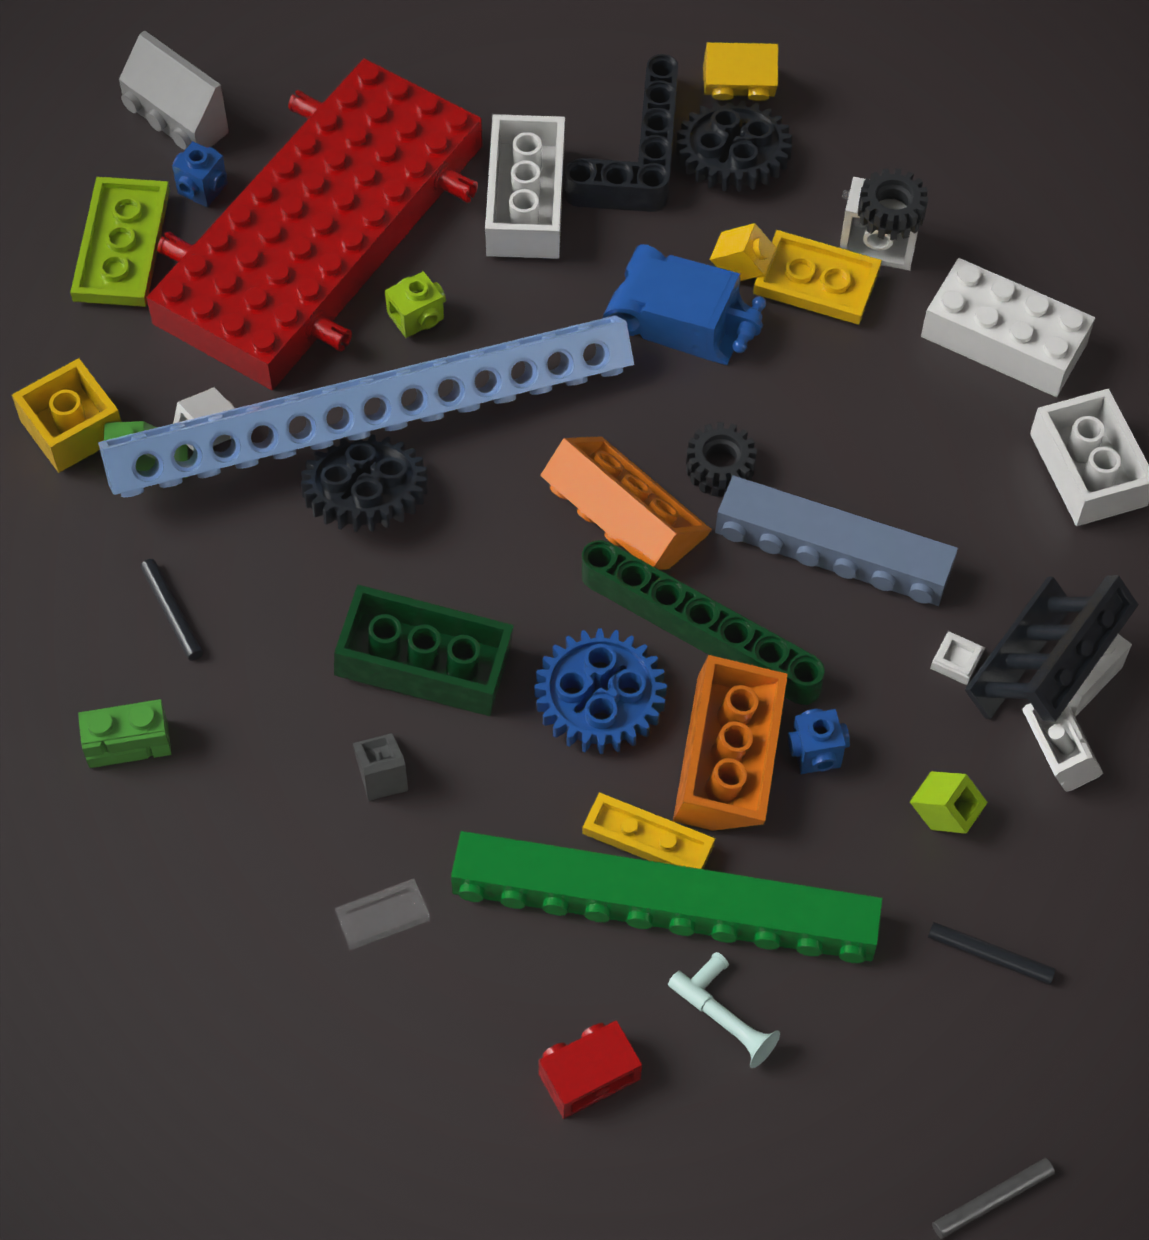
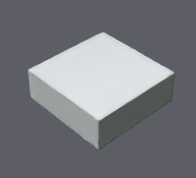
[930,631,985,685]

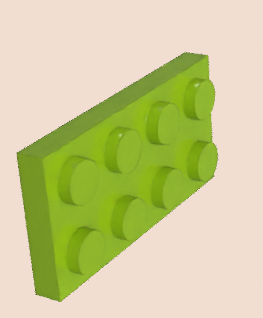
[70,177,170,307]

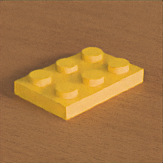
[753,230,882,325]

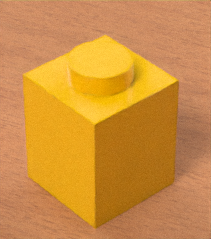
[710,223,776,281]

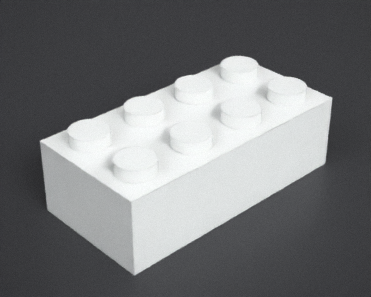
[485,114,565,259]
[921,258,1096,397]

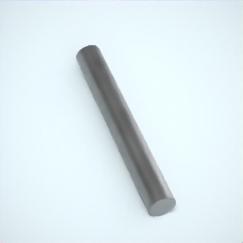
[932,1158,1055,1239]

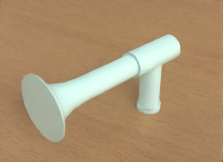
[668,952,780,1068]

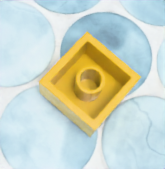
[12,358,121,473]

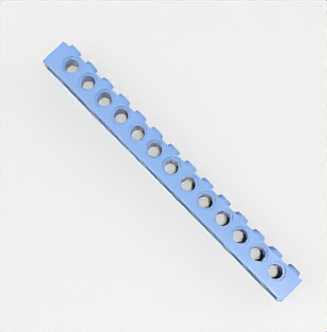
[98,315,634,497]

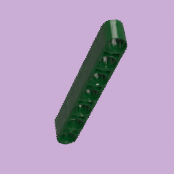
[582,540,825,705]

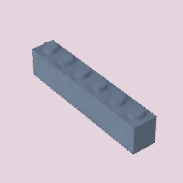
[715,475,958,606]

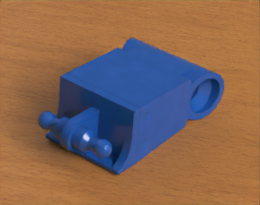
[602,244,766,365]

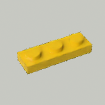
[582,792,715,869]

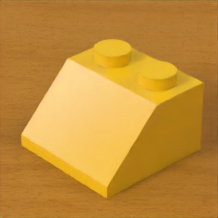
[703,42,778,101]

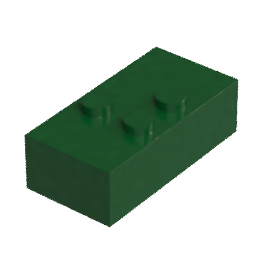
[334,584,514,716]

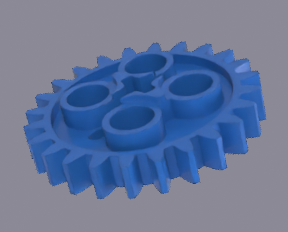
[535,628,667,754]

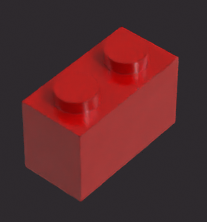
[539,1020,642,1119]

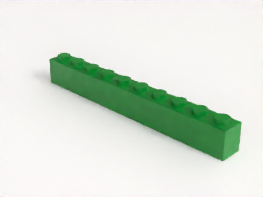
[451,831,882,963]

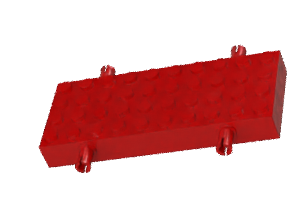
[146,58,483,391]

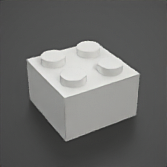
[839,177,918,270]

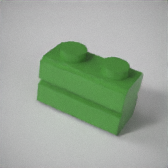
[78,699,171,768]

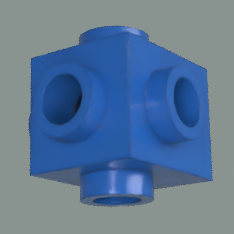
[172,141,228,208]
[787,709,850,774]

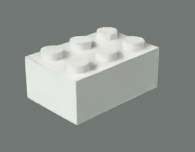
[1030,388,1149,526]

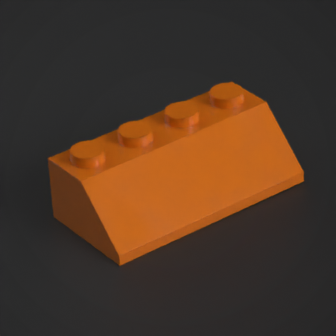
[540,437,712,570]
[673,655,788,831]

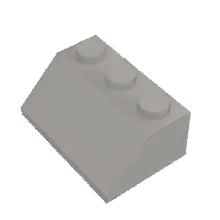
[119,30,229,150]

